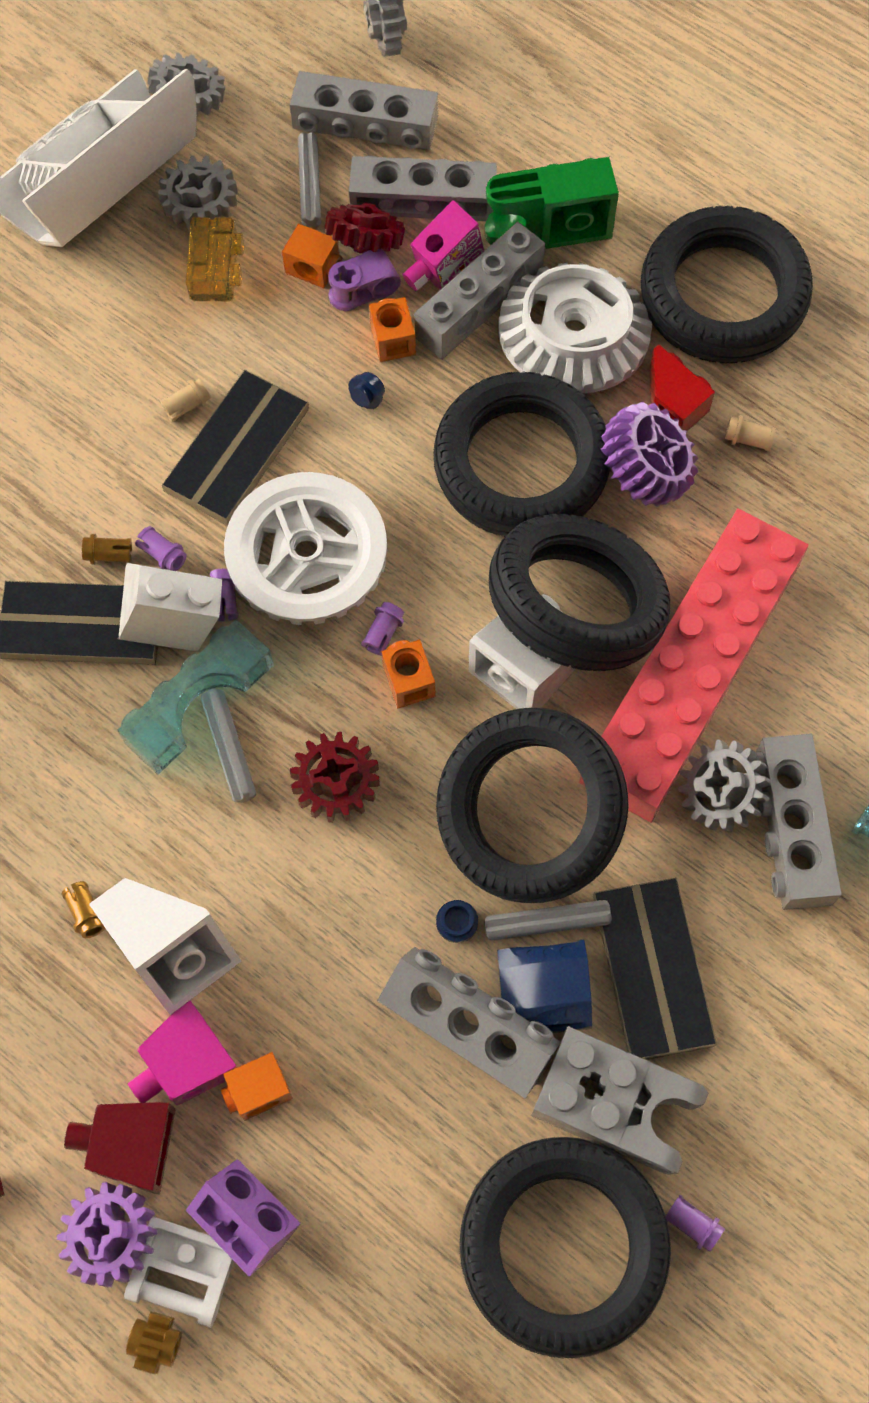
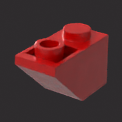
[650,345,715,430]

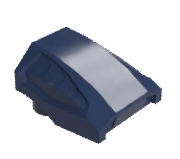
[497,940,592,1037]

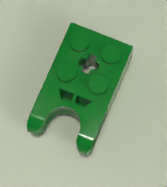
[485,157,619,249]

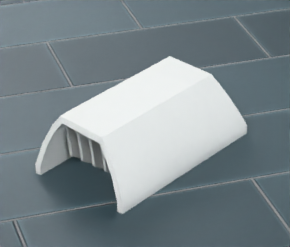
[0,69,196,247]

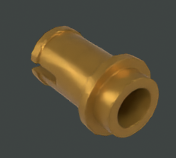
[82,533,132,565]
[62,881,105,939]

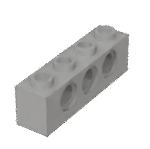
[290,71,438,150]
[349,156,497,221]
[414,222,545,360]
[755,733,842,910]
[377,947,561,1098]

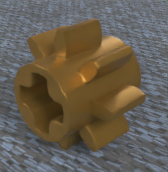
[126,1312,182,1375]

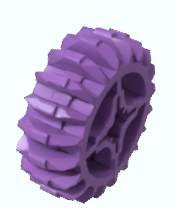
[601,401,698,507]

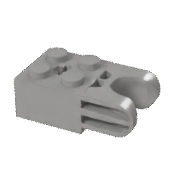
[531,1026,708,1175]

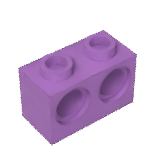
[186,1159,301,1277]

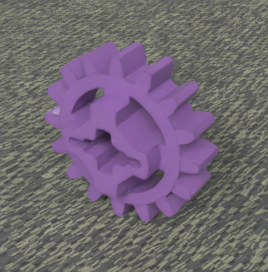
[57,1182,157,1288]

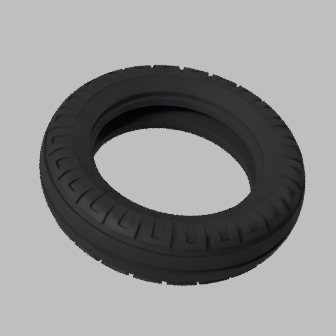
[641,206,813,363]
[433,372,610,537]
[489,514,670,671]
[436,708,628,903]
[460,1137,671,1358]

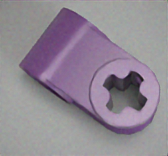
[328,249,401,311]

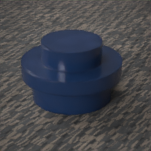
[348,372,385,409]
[436,900,478,943]

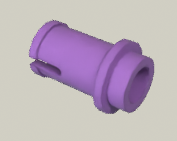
[135,526,187,571]
[210,568,238,622]
[361,602,404,656]
[666,1195,725,1252]

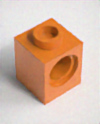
[282,223,343,288]
[369,297,416,362]
[381,639,436,709]
[221,1052,293,1121]

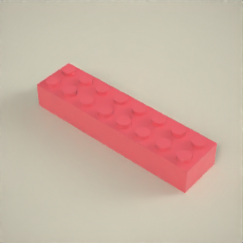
[579,508,809,823]

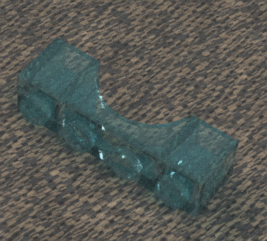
[117,620,274,775]

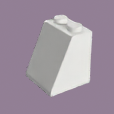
[118,563,222,652]
[469,594,579,709]
[89,878,241,1015]

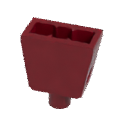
[64,1102,176,1194]

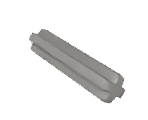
[298,132,321,228]
[201,688,256,803]
[485,900,612,940]

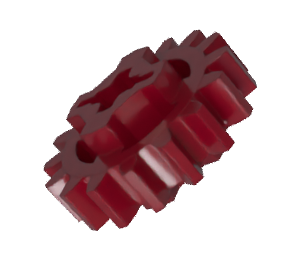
[324,203,405,254]
[290,732,380,823]

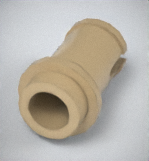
[160,379,211,422]
[724,415,776,452]

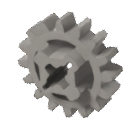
[363,0,407,57]
[147,53,226,117]
[158,155,238,230]
[678,740,771,832]

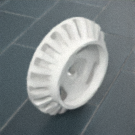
[498,263,652,393]
[224,472,387,625]

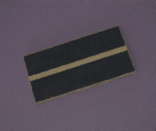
[162,369,309,526]
[0,581,158,665]
[593,877,717,1060]

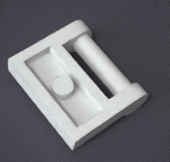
[124,1217,234,1328]

